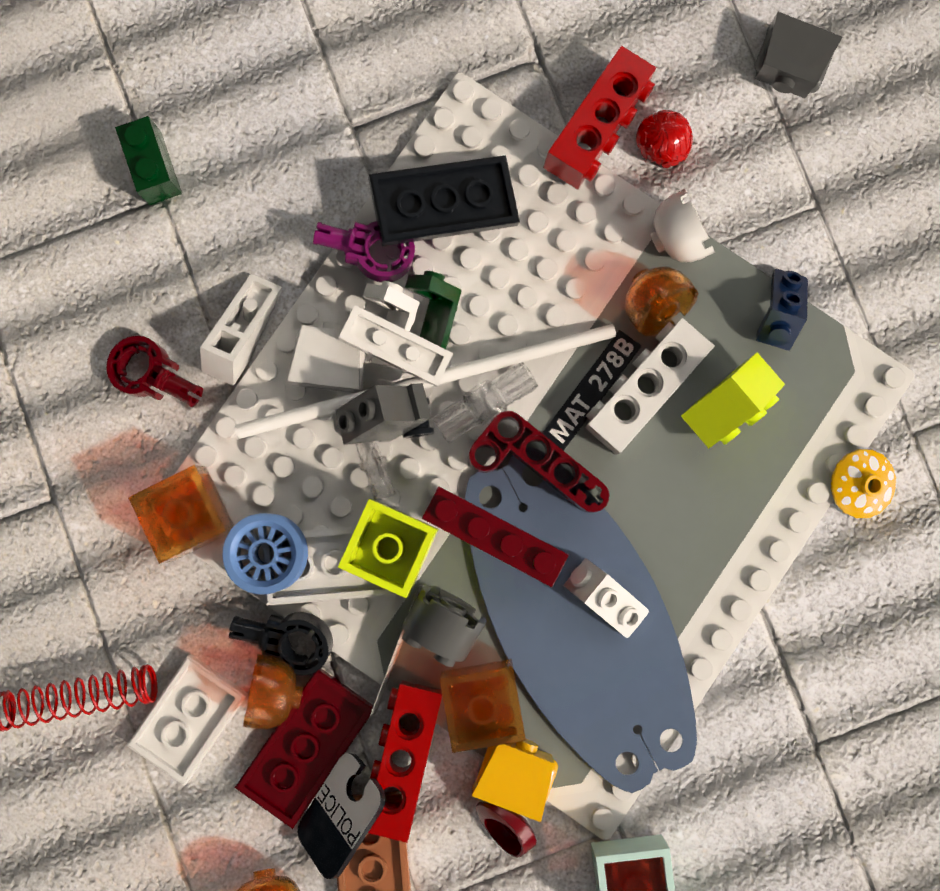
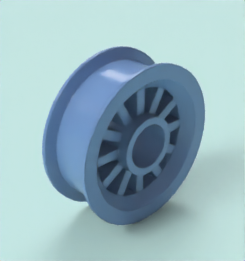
[222,513,308,595]

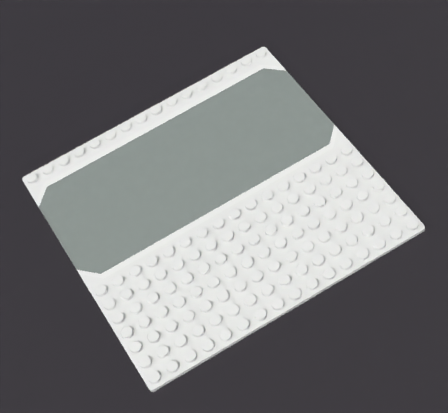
[146,73,914,840]

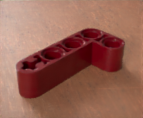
[469,411,610,513]

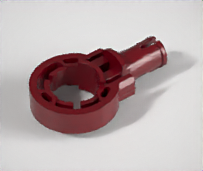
[106,336,203,407]

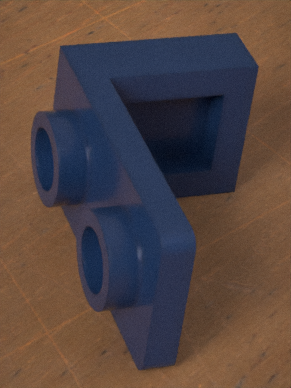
[756,269,808,351]

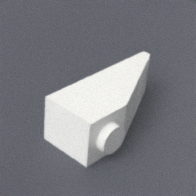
[200,274,282,386]

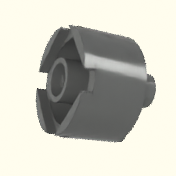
[402,585,487,667]

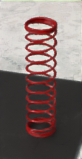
[0,664,158,731]

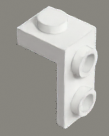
[363,281,420,369]
[563,558,649,638]

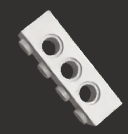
[585,318,715,455]

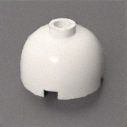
[650,188,715,262]

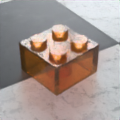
[128,465,234,564]
[440,659,526,753]

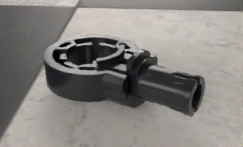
[229,612,333,675]

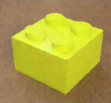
[338,499,439,598]

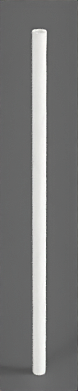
[235,324,616,439]

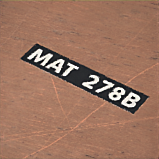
[542,330,641,451]

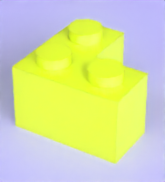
[681,352,785,449]

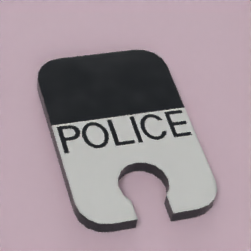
[297,753,386,879]

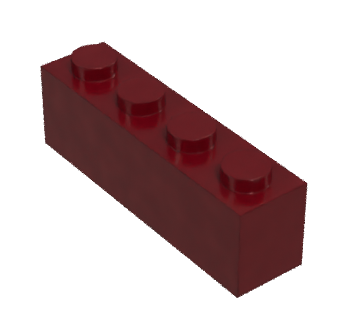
[422,486,569,587]

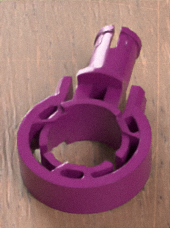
[313,221,415,283]

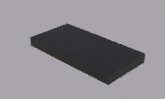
[368,155,520,247]

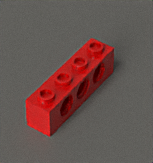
[543,45,657,190]
[368,680,444,843]

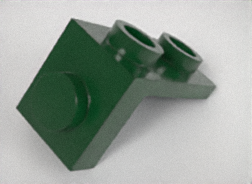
[405,271,462,349]

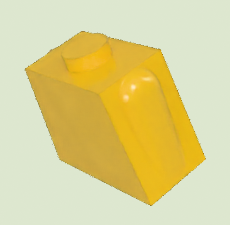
[472,735,558,822]

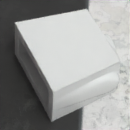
[287,322,366,393]

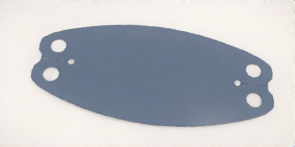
[465,447,697,793]

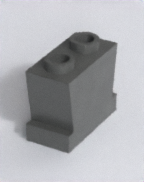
[336,383,432,445]

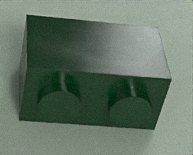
[115,116,182,205]

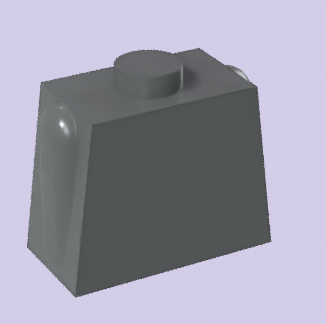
[754,12,843,98]

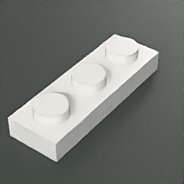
[338,305,453,387]

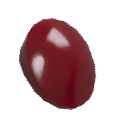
[476,802,536,858]

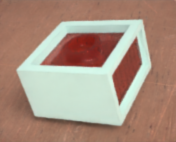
[591,834,675,891]

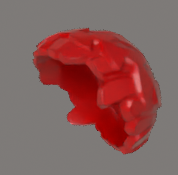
[636,110,693,168]

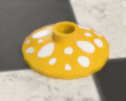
[831,449,896,518]

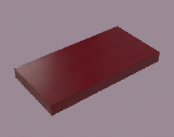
[234,669,374,829]

